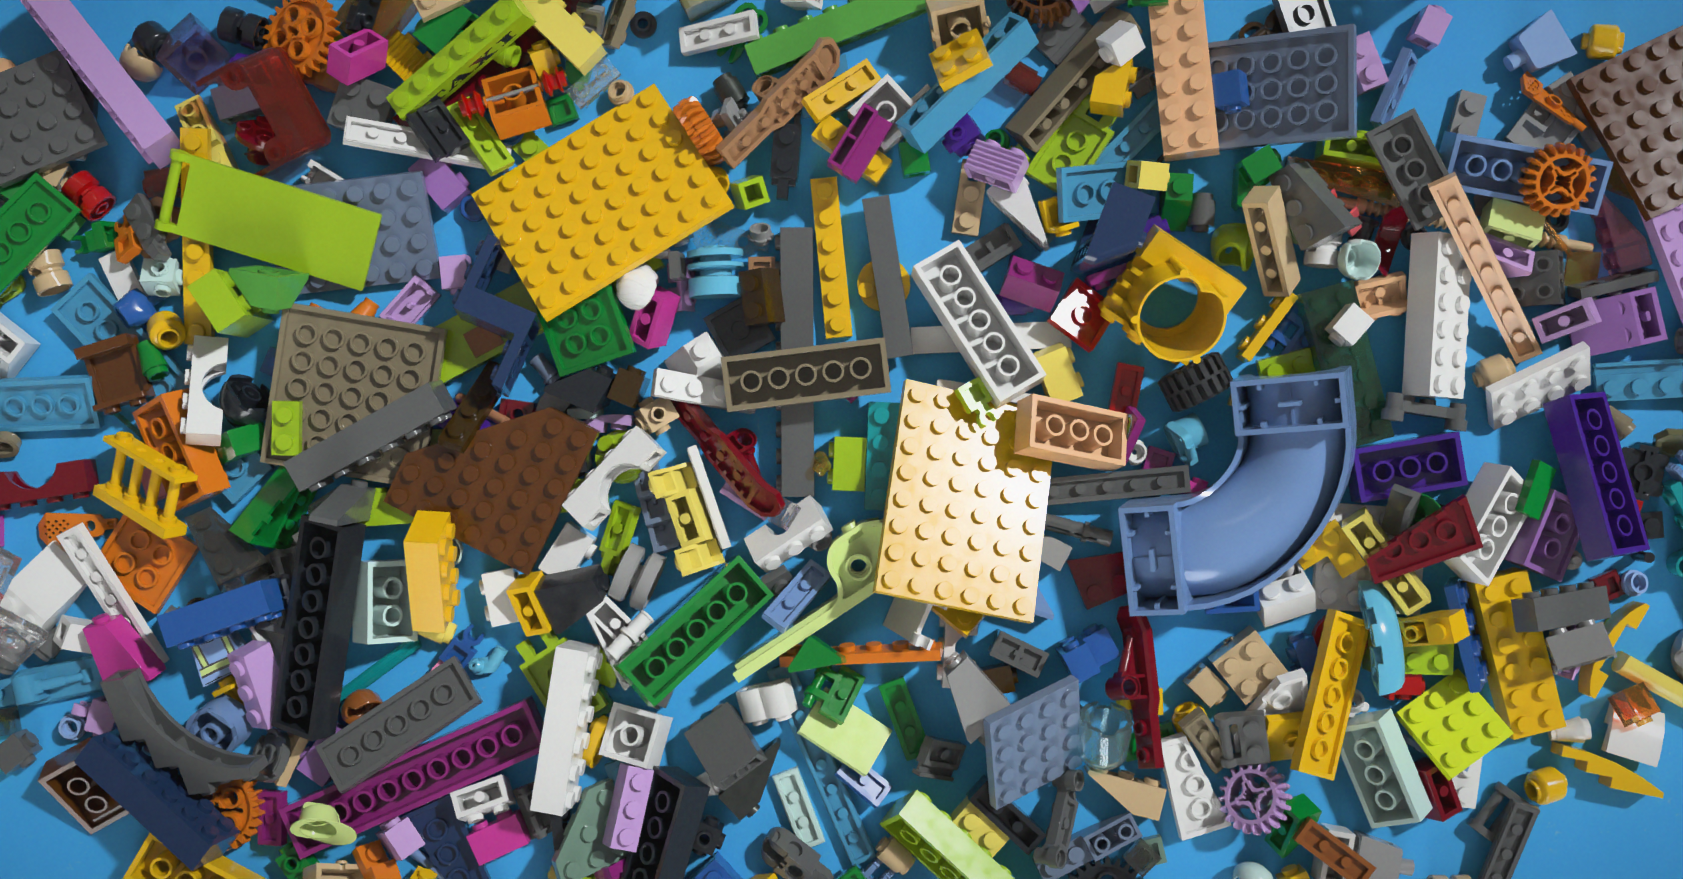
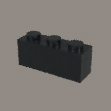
[966,775,1047,855]

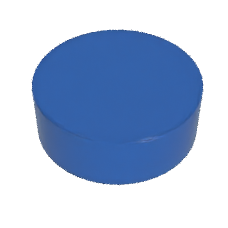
[460,195,485,222]

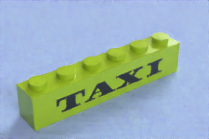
[386,0,536,121]

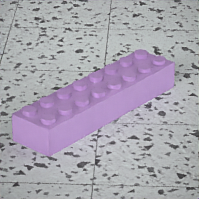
[20,0,180,170]

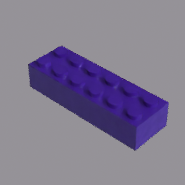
[1543,392,1650,562]

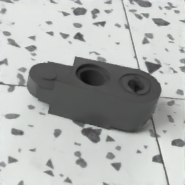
[761,827,834,879]

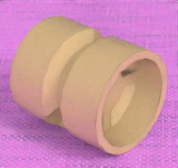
[27,249,73,297]

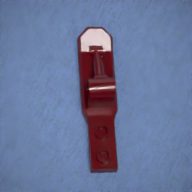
[670,400,785,517]
[1105,605,1164,769]

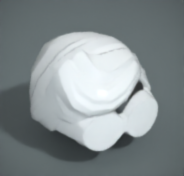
[616,263,659,310]

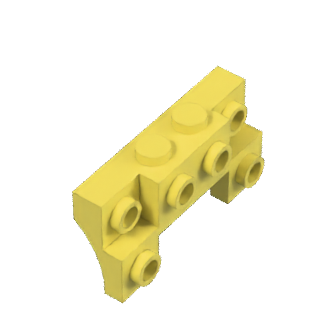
[647,462,726,577]

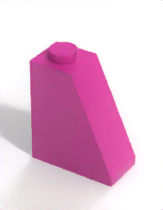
[82,613,166,681]

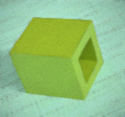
[730,175,770,210]

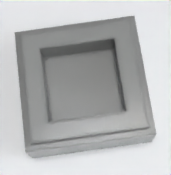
[576,2,605,35]

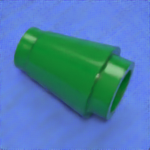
[136,340,170,382]

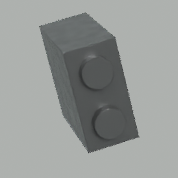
[684,702,767,791]

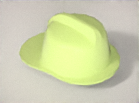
[290,802,357,845]

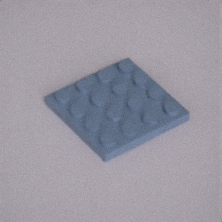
[983,674,1082,810]

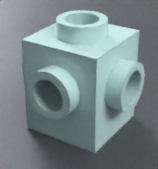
[139,258,183,297]

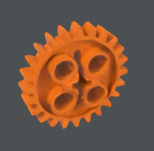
[263,0,341,79]
[200,779,265,851]

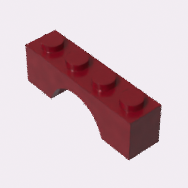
[0,459,99,511]

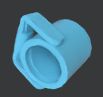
[1164,413,1209,467]

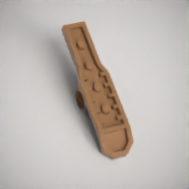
[715,36,840,169]

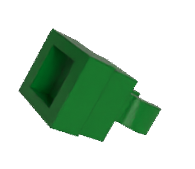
[71,221,118,254]

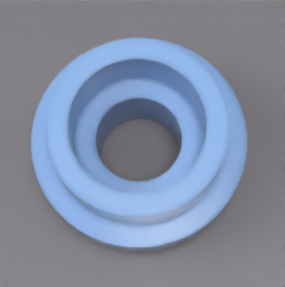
[1621,570,1648,597]
[58,714,86,740]

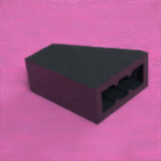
[534,564,610,634]

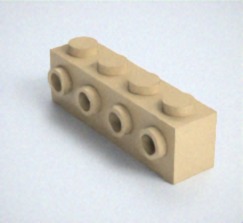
[1241,185,1301,297]

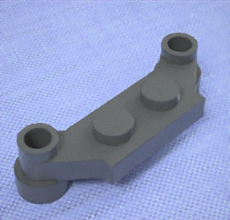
[1380,392,1468,432]
[1033,769,1084,869]

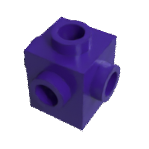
[941,113,986,158]

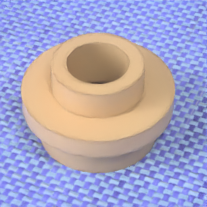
[608,79,634,106]

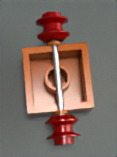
[458,65,568,140]

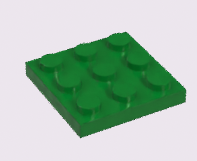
[533,282,637,377]

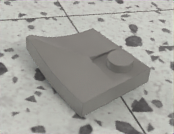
[1503,101,1579,148]

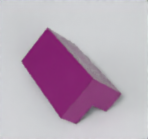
[827,103,893,184]

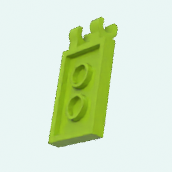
[1025,94,1117,193]
[515,628,609,713]

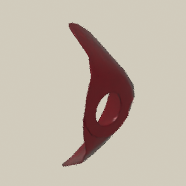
[1374,206,1408,277]

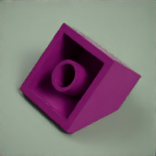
[999,254,1065,313]

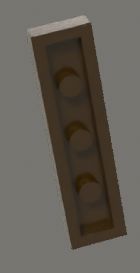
[438,360,501,454]

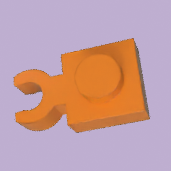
[114,214,143,264]

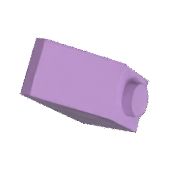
[1485,233,1535,278]

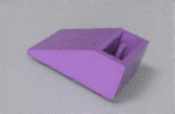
[1568,286,1668,356]

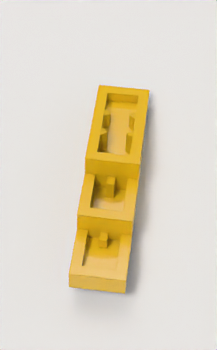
[1550,741,1664,798]

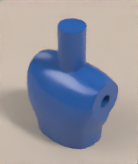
[112,288,167,329]

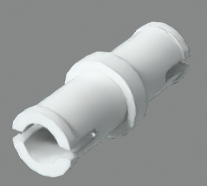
[604,610,654,662]

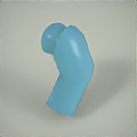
[468,645,508,675]

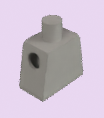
[1353,830,1415,879]

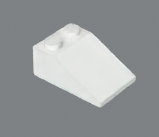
[0,540,87,641]

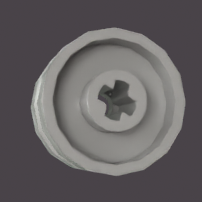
[608,543,667,611]

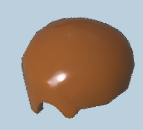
[340,689,383,724]

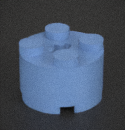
[186,694,253,752]

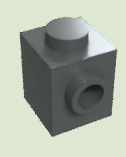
[0,729,43,775]

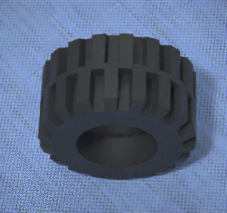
[1158,352,1233,412]

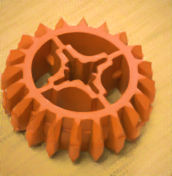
[673,96,725,166]
[1517,142,1597,217]

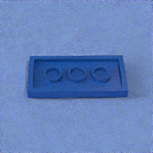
[1444,576,1490,693]

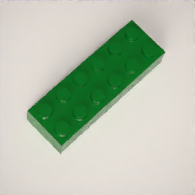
[613,555,774,707]

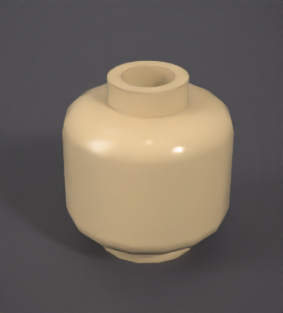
[1472,354,1516,391]

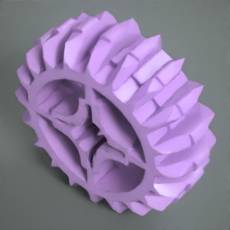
[1218,763,1293,836]

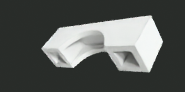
[180,335,229,446]
[562,426,667,531]

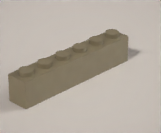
[1005,7,1143,153]

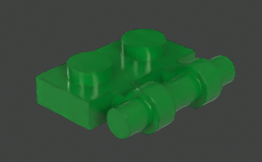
[801,665,866,725]

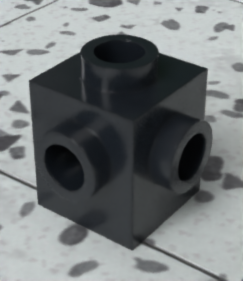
[692,814,726,856]

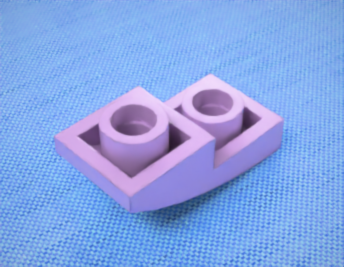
[582,414,636,437]

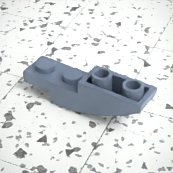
[1032,812,1143,879]

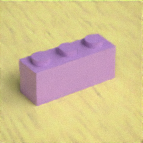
[227,640,279,730]
[602,763,654,852]

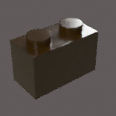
[738,268,785,326]
[607,365,651,409]

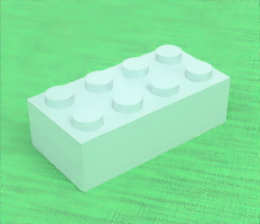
[1340,708,1433,828]

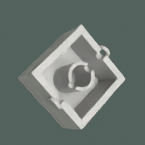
[1545,619,1617,675]

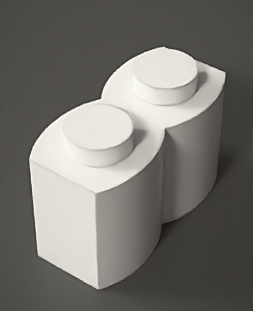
[735,678,798,726]

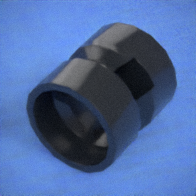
[217,6,269,51]

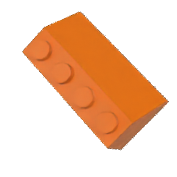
[132,388,231,511]

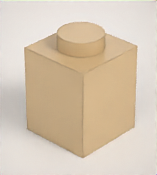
[1182,662,1229,708]

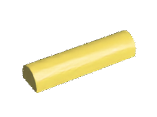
[1611,651,1683,708]

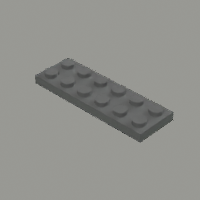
[315,656,483,794]

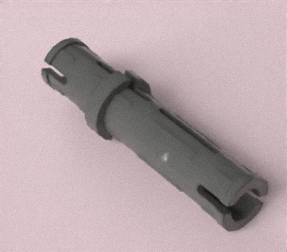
[1044,513,1114,547]

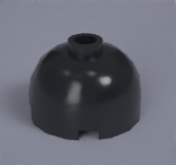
[218,374,270,426]

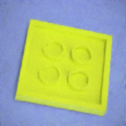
[1394,669,1514,781]

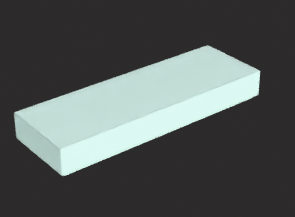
[772,766,825,847]

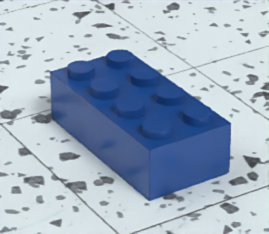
[156,577,288,650]

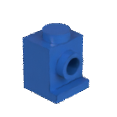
[1285,631,1318,673]

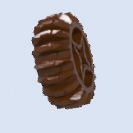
[1006,0,1075,29]

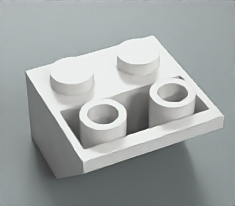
[0,312,41,379]
[1256,561,1316,628]

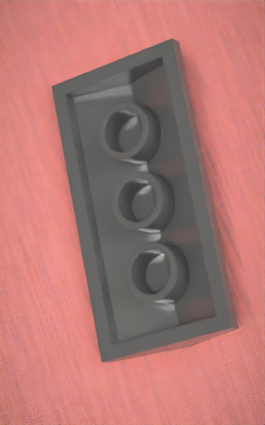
[1364,108,1449,231]

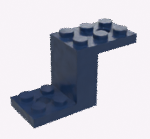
[452,234,541,397]

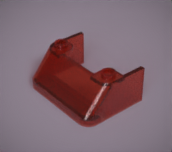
[195,47,331,177]

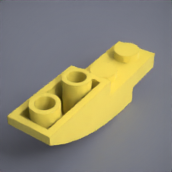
[174,94,239,169]

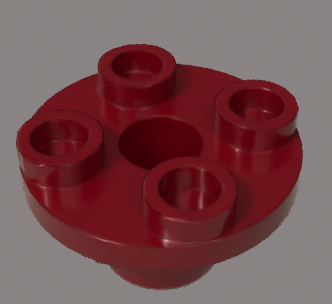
[235,116,293,166]

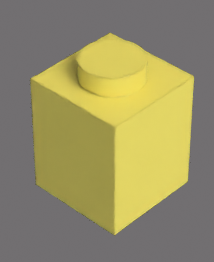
[1124,160,1170,191]

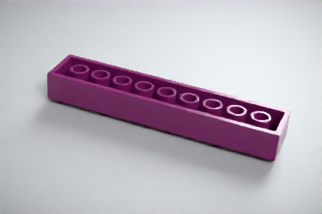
[278,695,544,859]

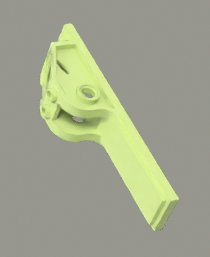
[732,517,883,683]

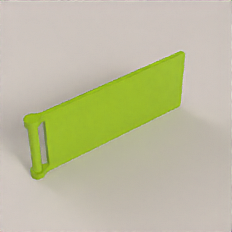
[154,148,382,291]

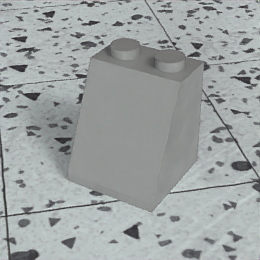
[944,650,1011,744]

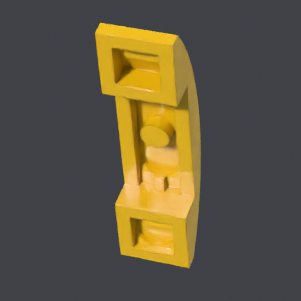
[1578,601,1650,699]

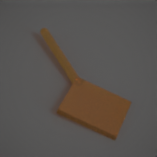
[1544,219,1602,286]

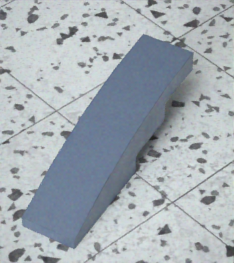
[634,463,681,554]

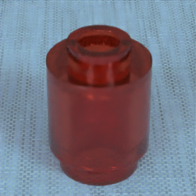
[1003,61,1042,97]

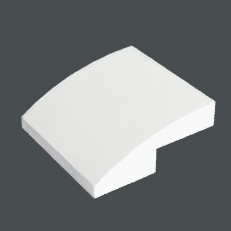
[1601,697,1665,767]

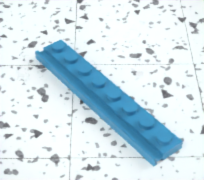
[1592,358,1683,402]

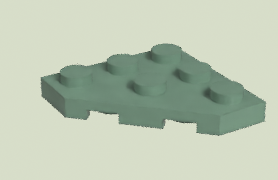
[551,778,628,879]

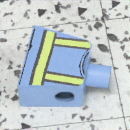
[191,630,247,687]

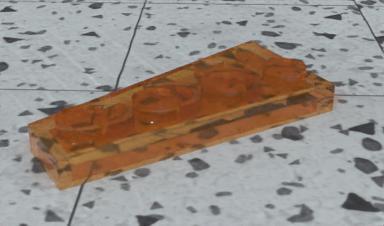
[1285,156,1400,207]

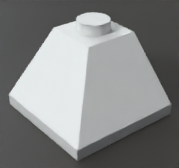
[664,331,724,380]

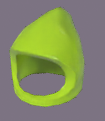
[1210,223,1254,272]

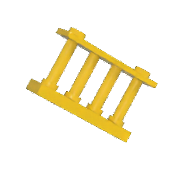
[92,431,198,539]

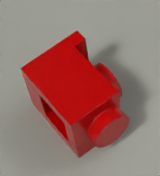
[1382,674,1425,700]

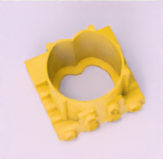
[1098,224,1247,366]

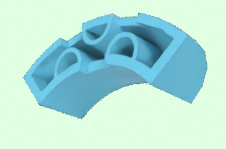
[1357,580,1405,696]

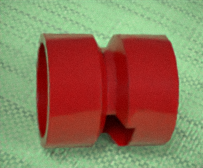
[61,170,116,222]

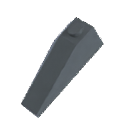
[308,479,376,526]

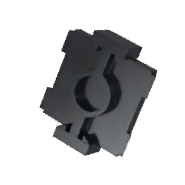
[1622,444,1670,500]

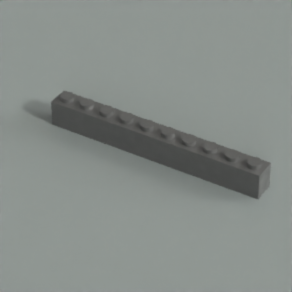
[775,227,814,497]

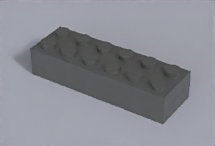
[283,380,457,493]

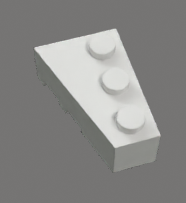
[585,596,646,691]

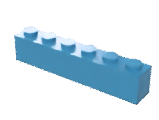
[895,12,1039,154]

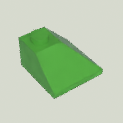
[229,265,309,314]

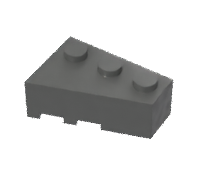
[1268,162,1362,251]

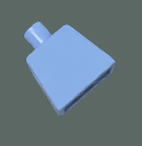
[1503,9,1577,73]

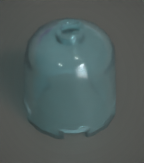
[1077,701,1133,771]

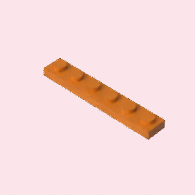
[779,639,943,667]

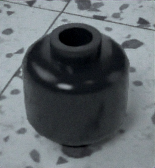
[132,21,175,61]

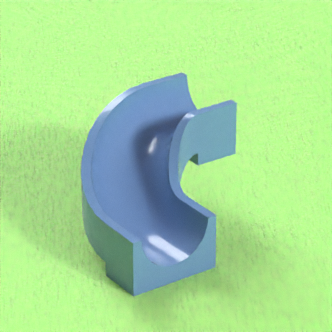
[1118,365,1357,616]

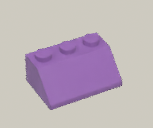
[1503,489,1580,582]

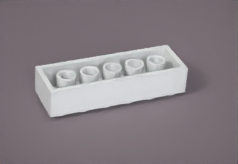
[1402,231,1472,399]
[911,240,1047,410]
[530,640,603,816]

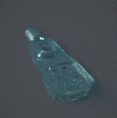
[691,220,770,255]

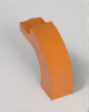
[352,840,401,879]

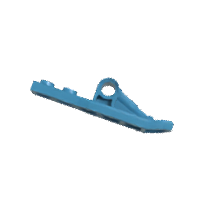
[0,655,103,707]

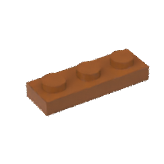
[1292,816,1376,879]

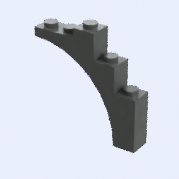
[100,668,268,796]

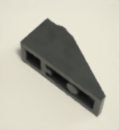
[718,737,781,821]

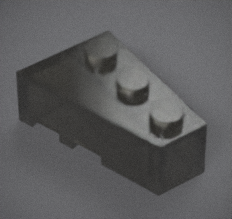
[184,506,275,594]

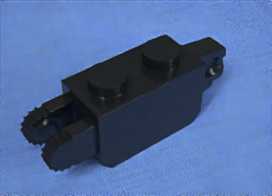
[770,109,802,201]

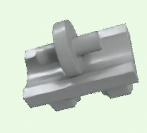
[711,97,752,139]

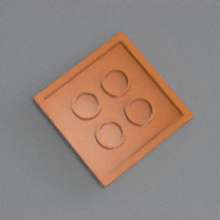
[101,514,202,614]

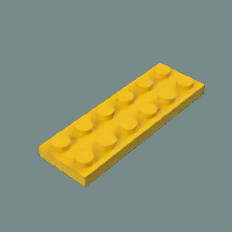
[1290,609,1369,781]

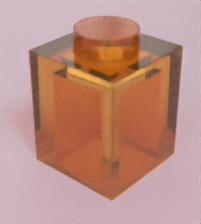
[1608,682,1661,728]

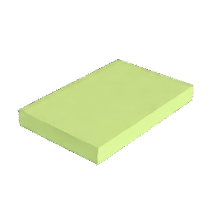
[797,687,893,777]

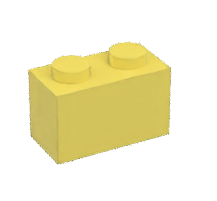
[1033,342,1084,401]
[950,797,1010,858]

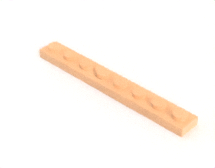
[1428,172,1543,364]

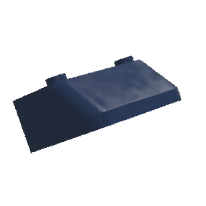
[1070,182,1156,275]

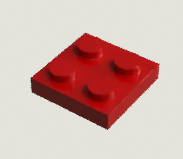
[1047,278,1110,353]

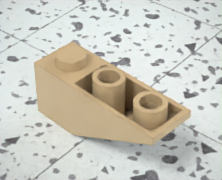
[1084,763,1167,821]

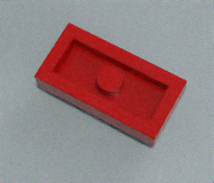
[1108,362,1145,413]

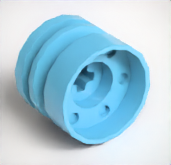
[687,245,744,299]

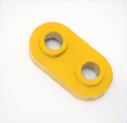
[582,715,609,768]

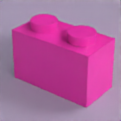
[327,28,389,86]
[629,286,681,349]
[466,808,532,866]

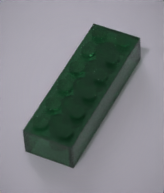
[1295,280,1394,447]

